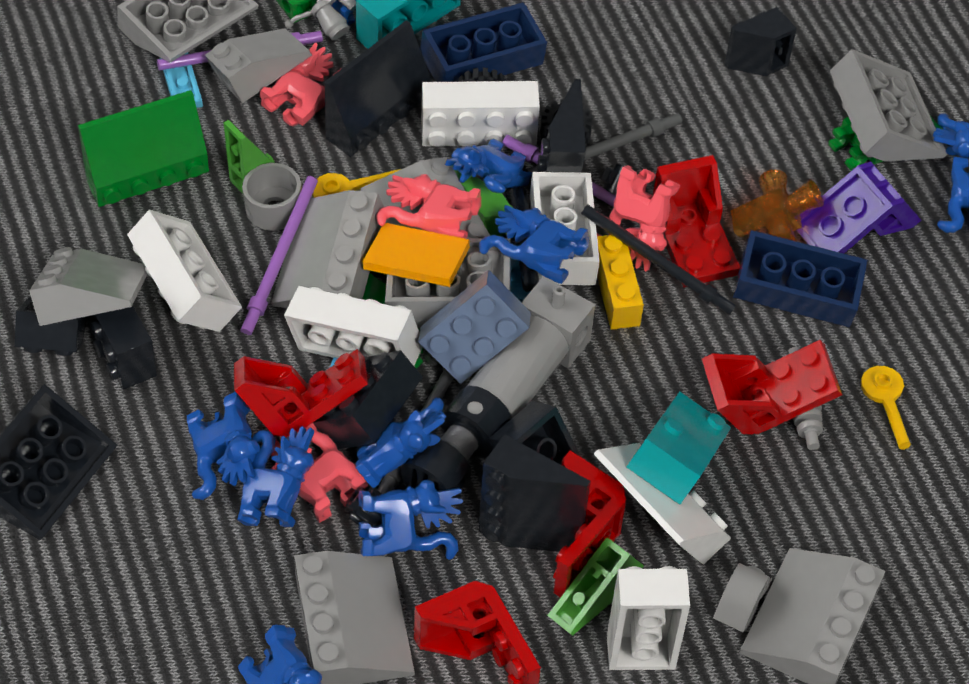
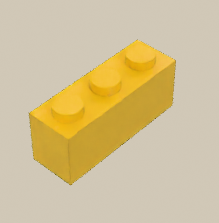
[597,235,644,330]

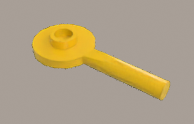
[312,169,401,198]
[860,366,911,450]

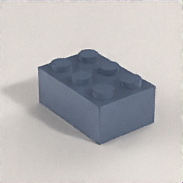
[418,270,531,384]

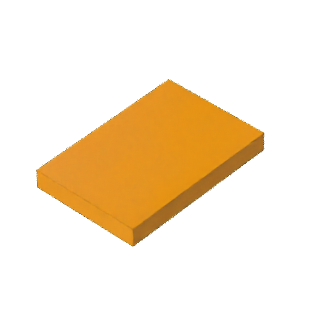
[362,223,470,287]

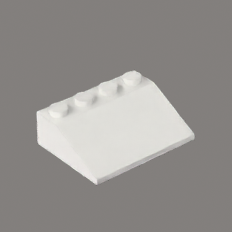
[594,443,731,565]

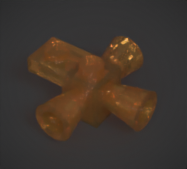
[731,169,824,242]

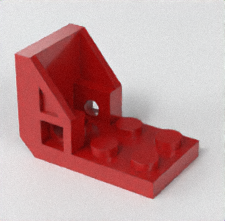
[653,155,740,288]
[702,340,842,434]
[234,349,368,437]
[553,450,626,598]
[414,581,541,684]

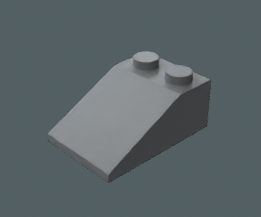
[205,28,312,103]

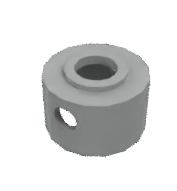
[242,163,302,231]

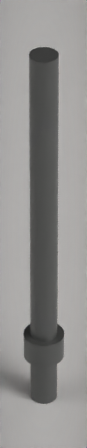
[526,113,682,180]

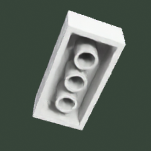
[421,81,540,147]
[530,172,600,285]
[127,210,242,332]
[284,286,423,365]
[607,566,690,670]

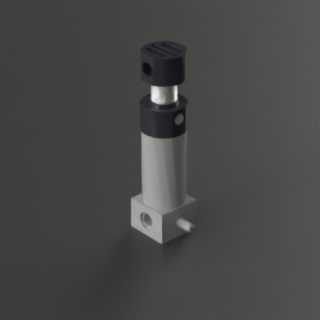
[401,276,595,497]

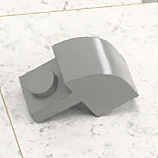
[713,563,772,632]

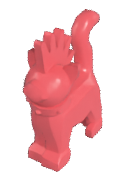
[260,43,342,126]
[597,165,681,272]
[376,174,481,239]
[271,423,369,523]

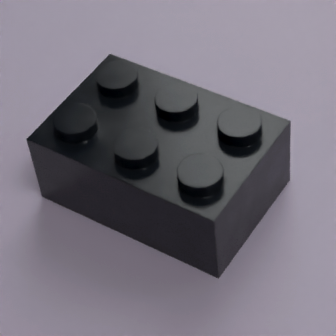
[313,350,423,449]

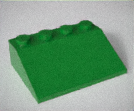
[78,90,209,207]

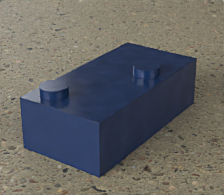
[420,2,548,82]
[733,230,868,327]

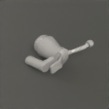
[284,0,356,41]

